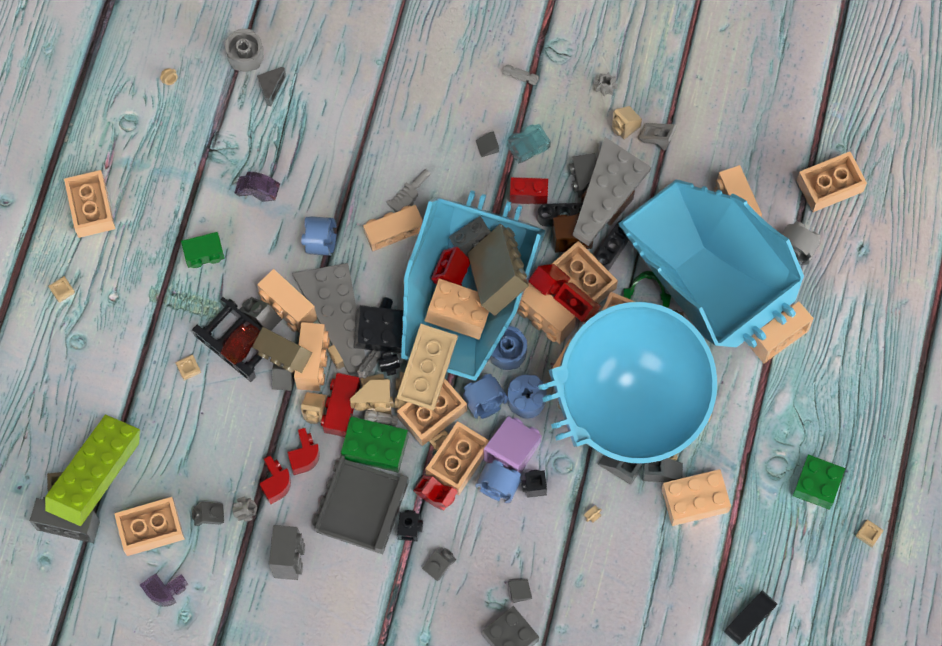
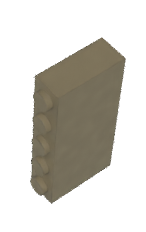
[468,224,529,316]

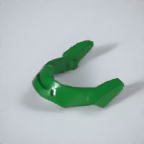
[623,271,671,308]

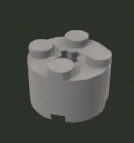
[225,29,264,72]
[782,221,821,265]

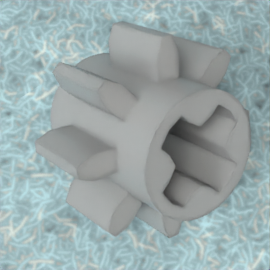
[595,72,618,96]
[232,496,257,522]

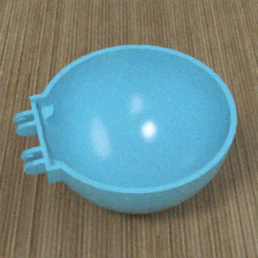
[538,302,717,463]

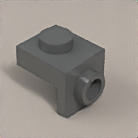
[192,502,224,526]
[422,547,457,581]

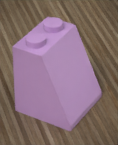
[484,416,542,473]

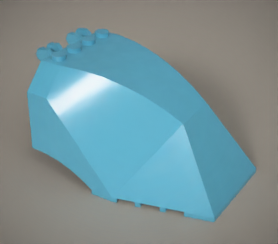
[618,179,804,348]
[401,190,545,381]

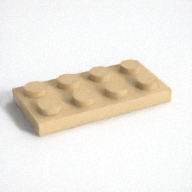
[397,324,458,411]

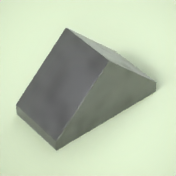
[257,67,286,107]

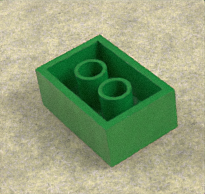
[341,416,409,473]

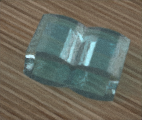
[507,124,551,164]

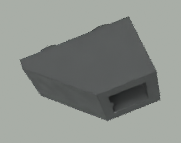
[569,153,596,198]
[239,297,282,331]
[272,363,295,391]
[598,455,643,485]
[643,458,683,482]

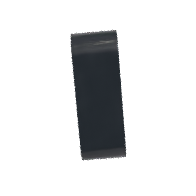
[537,203,583,227]
[595,220,629,271]
[724,590,777,645]

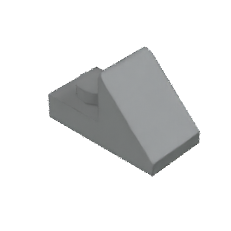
[639,123,677,151]

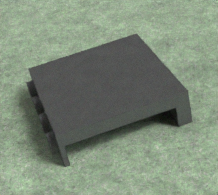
[313,455,409,555]

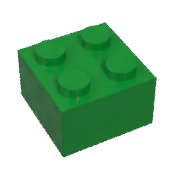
[793,454,846,510]

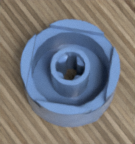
[301,216,337,256]
[490,326,527,370]
[463,374,508,419]
[508,375,547,419]
[475,460,521,503]

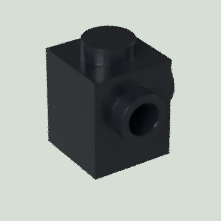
[521,470,547,498]
[397,510,423,542]

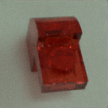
[221,324,260,365]

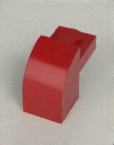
[288,428,320,475]
[259,455,291,505]
[413,475,458,511]

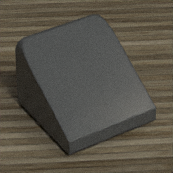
[476,131,499,157]
[508,579,532,603]

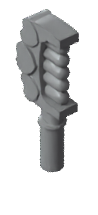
[387,169,431,212]

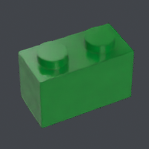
[181,232,225,268]

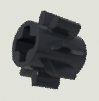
[378,351,400,376]

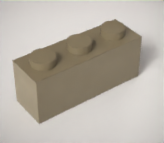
[252,327,312,373]

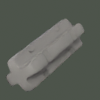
[503,65,539,85]
[357,350,381,379]
[364,410,399,426]

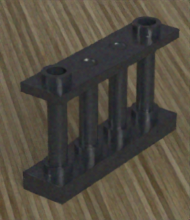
[192,297,263,382]

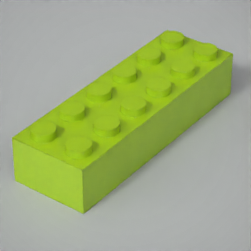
[45,414,140,526]

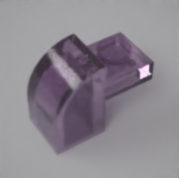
[234,172,280,202]
[140,573,188,607]

